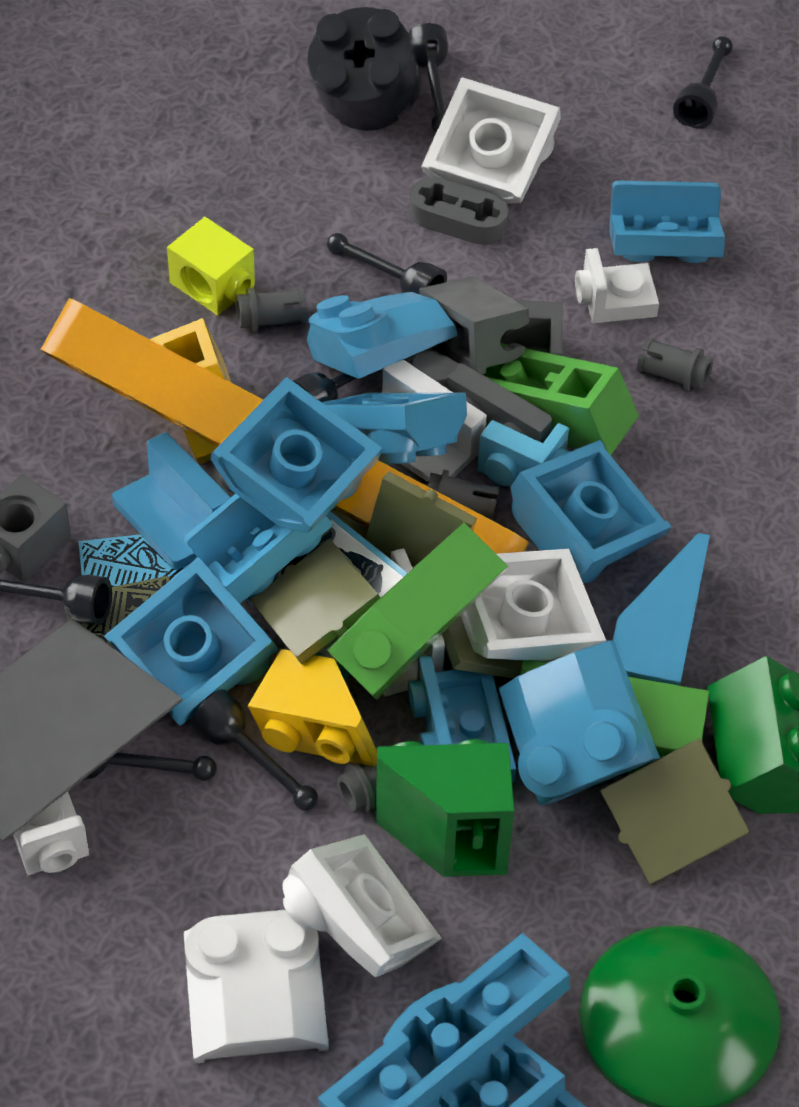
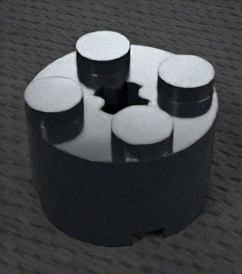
[307,7,421,131]

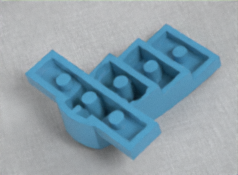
[318,933,586,1107]

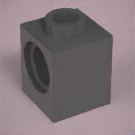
[0,474,71,582]

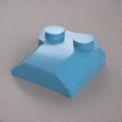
[307,292,458,379]
[211,377,383,533]
[321,393,467,464]
[510,440,672,583]
[104,557,278,726]
[499,640,660,806]

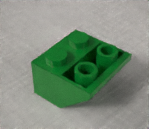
[707,656,799,814]
[376,739,514,877]

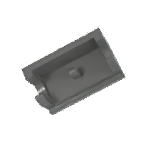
[419,276,529,374]

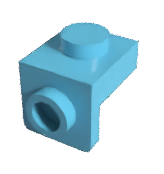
[477,420,570,486]

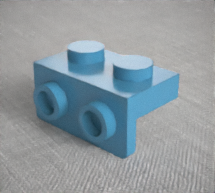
[609,181,725,263]
[184,494,333,604]
[408,655,516,782]

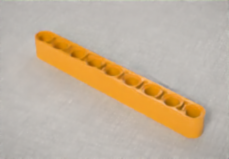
[40,299,529,554]

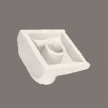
[421,77,561,204]
[461,549,606,663]
[283,834,442,977]
[184,910,329,1064]

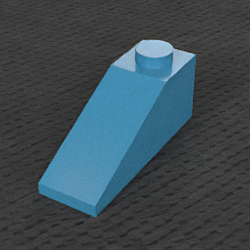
[606,533,710,686]

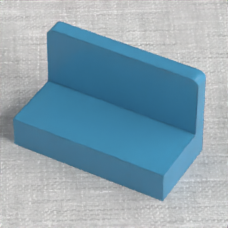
[112,432,231,570]

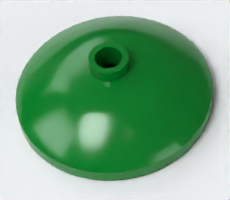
[580,925,781,1107]

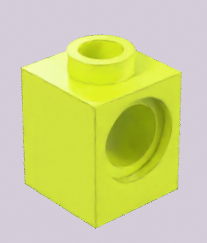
[167,217,255,315]

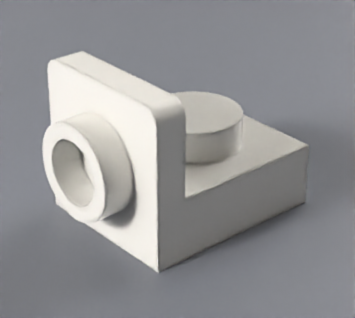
[575,248,659,323]
[13,792,89,875]

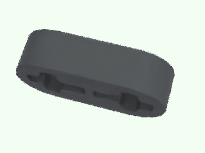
[409,177,509,245]

